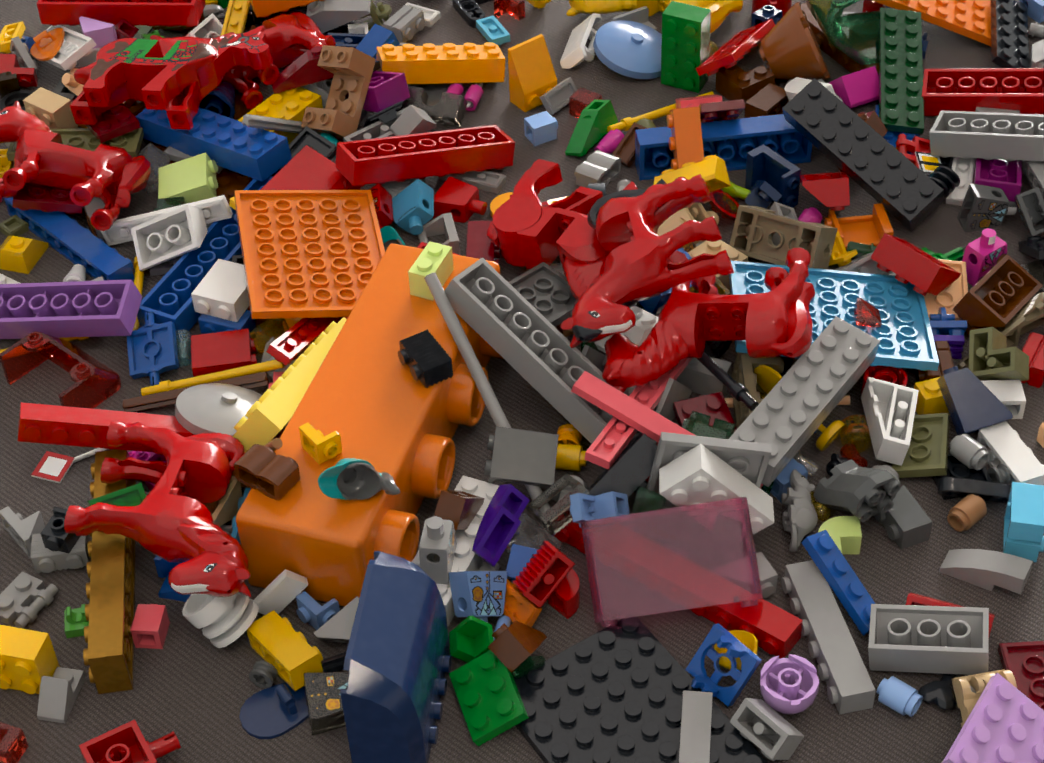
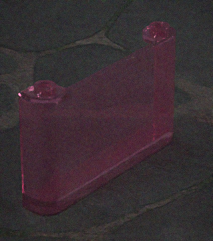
[581,497,763,628]

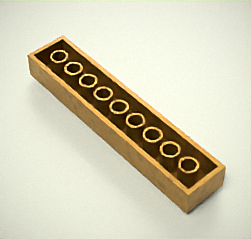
[83,449,136,694]

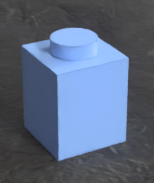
[524,111,558,146]

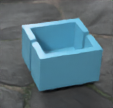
[1003,482,1044,562]

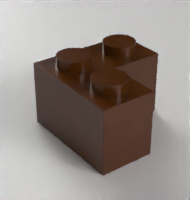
[715,65,775,103]

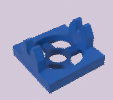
[685,623,762,707]

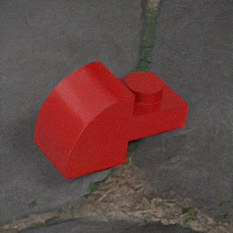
[548,569,580,619]

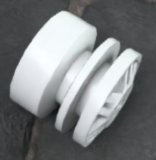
[182,592,259,648]

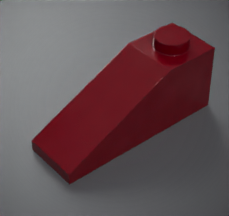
[272,46,334,94]

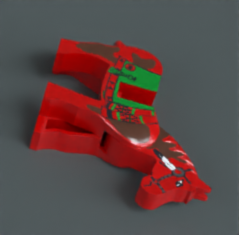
[70,25,272,130]

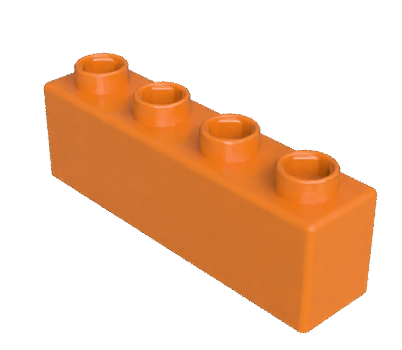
[236,243,504,607]

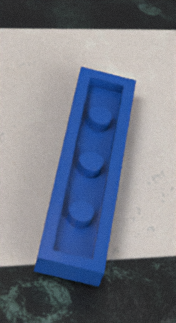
[801,530,875,636]

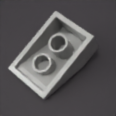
[306,0,371,33]

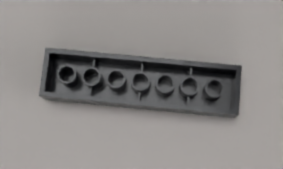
[782,78,944,231]

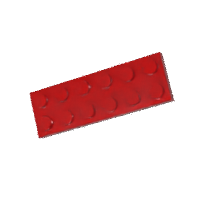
[696,18,775,76]

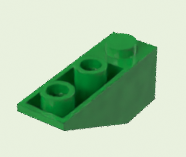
[565,100,618,157]

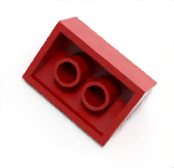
[800,172,850,211]
[871,233,961,296]

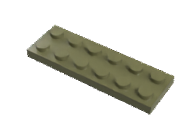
[6,128,144,161]

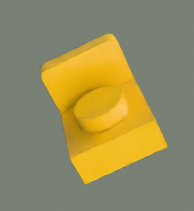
[299,422,342,465]

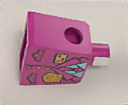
[962,228,1007,287]

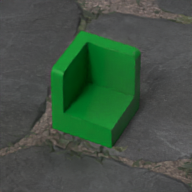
[449,616,494,663]

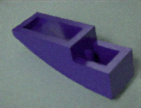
[472,484,529,567]

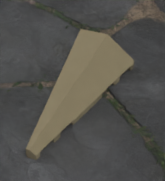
[955,292,1044,370]

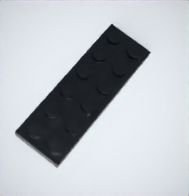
[991,0,1030,68]

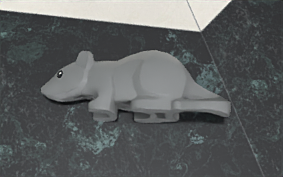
[781,469,818,552]

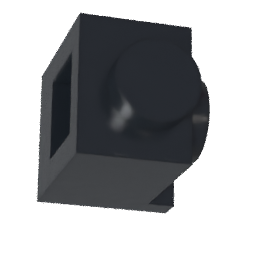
[40,507,80,554]

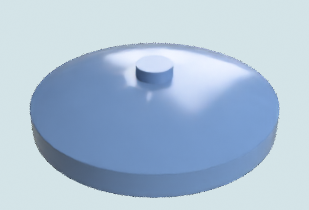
[593,20,662,79]

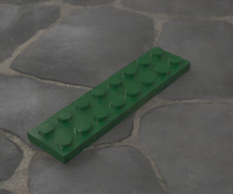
[879,7,924,135]

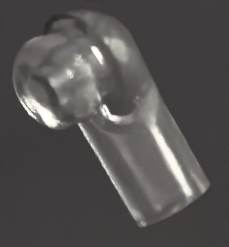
[793,450,819,476]

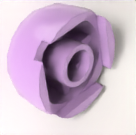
[760,654,819,714]

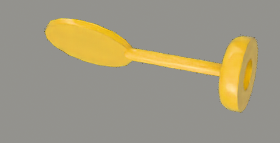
[754,365,846,451]

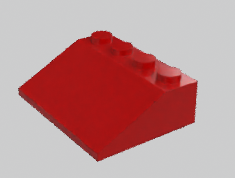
[260,145,361,190]

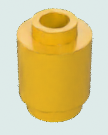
[555,444,587,471]

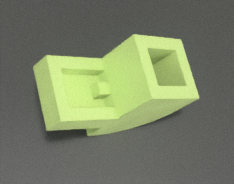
[818,516,862,554]

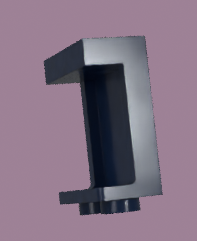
[745,144,801,208]

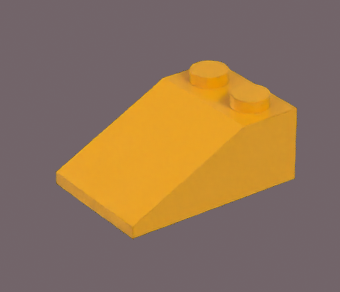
[508,34,557,112]

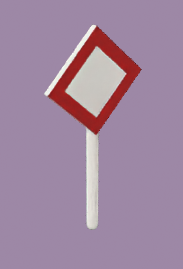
[31,448,108,483]

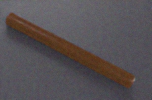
[123,372,268,412]

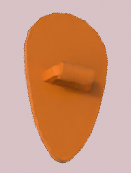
[30,27,65,61]

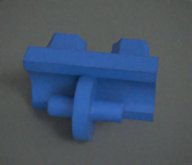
[930,307,967,335]

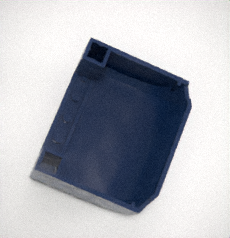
[340,551,452,763]

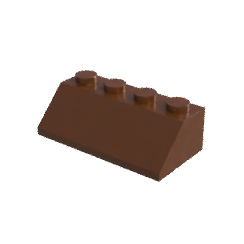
[952,254,1043,327]

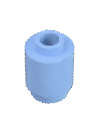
[876,676,923,717]

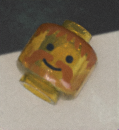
[840,414,872,453]

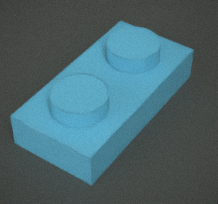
[476,15,511,46]

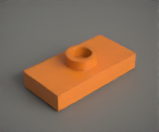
[503,579,542,627]

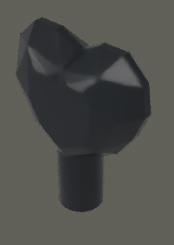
[918,674,956,711]

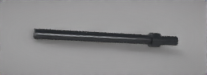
[696,352,759,411]

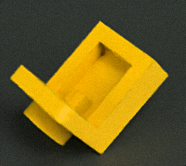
[829,231,858,267]

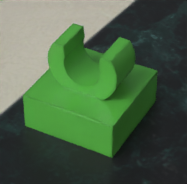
[64,604,89,638]

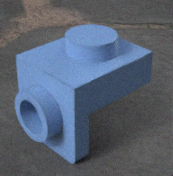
[296,591,340,630]

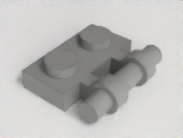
[0,571,59,629]

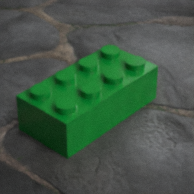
[661,1,711,93]

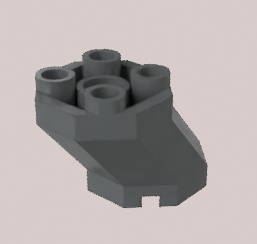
[813,459,902,522]

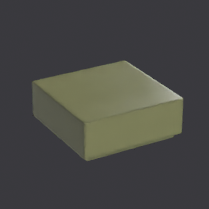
[0,215,29,237]

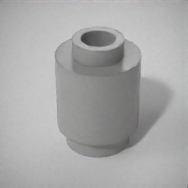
[950,434,990,471]

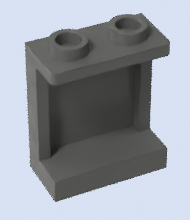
[484,426,559,492]

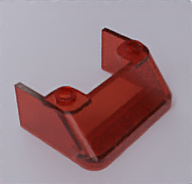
[0,332,121,409]

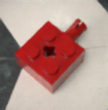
[79,719,181,763]

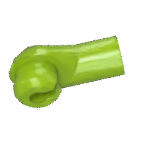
[722,182,750,200]

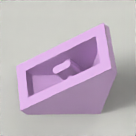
[79,16,118,49]

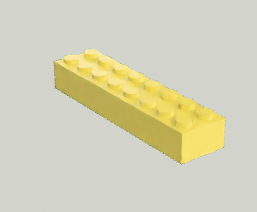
[233,317,347,453]

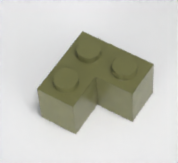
[969,327,1029,381]

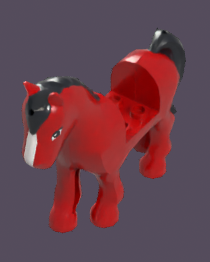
[560,174,734,348]

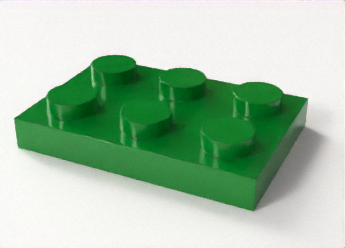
[449,650,529,746]

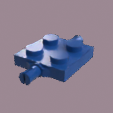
[127,311,179,386]

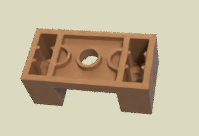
[301,45,376,140]

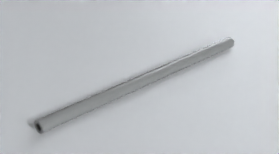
[424,273,554,530]

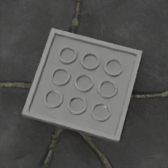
[643,432,772,517]

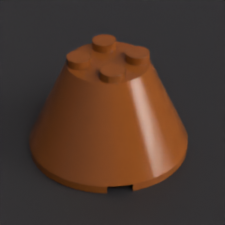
[758,2,831,80]

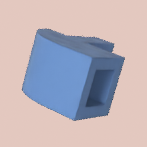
[570,491,631,528]

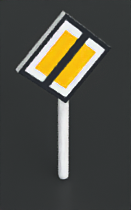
[915,151,944,175]

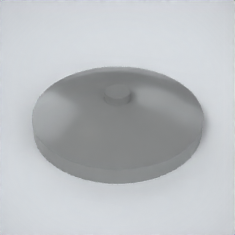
[175,383,262,436]

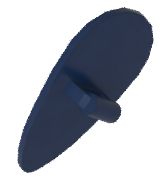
[239,676,336,739]

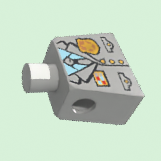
[419,516,457,585]

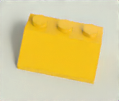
[653,155,731,193]

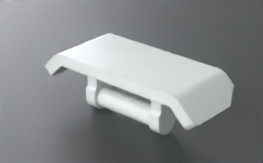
[560,13,602,69]

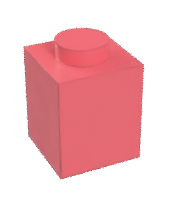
[130,604,170,649]

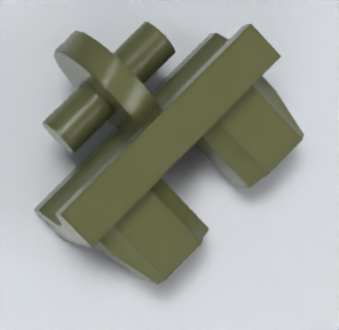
[361,0,392,31]

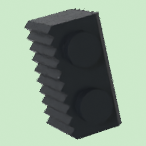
[398,329,453,388]

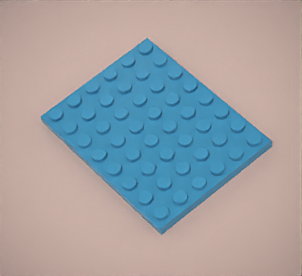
[729,260,939,371]

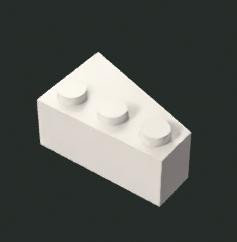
[861,377,919,466]

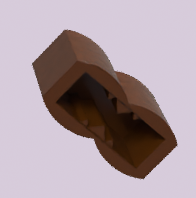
[234,444,300,500]

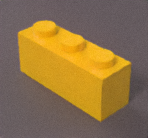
[246,610,324,691]

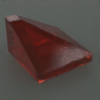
[854,298,882,327]

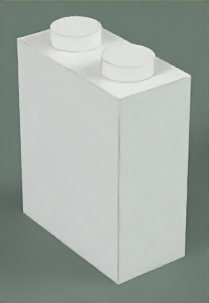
[191,259,250,322]

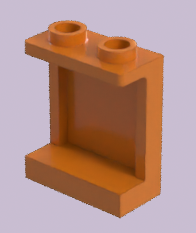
[824,203,894,250]

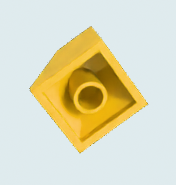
[0,236,49,274]

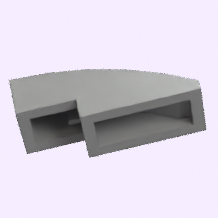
[939,549,1033,595]

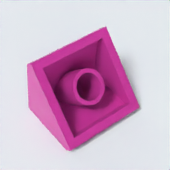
[828,66,879,108]

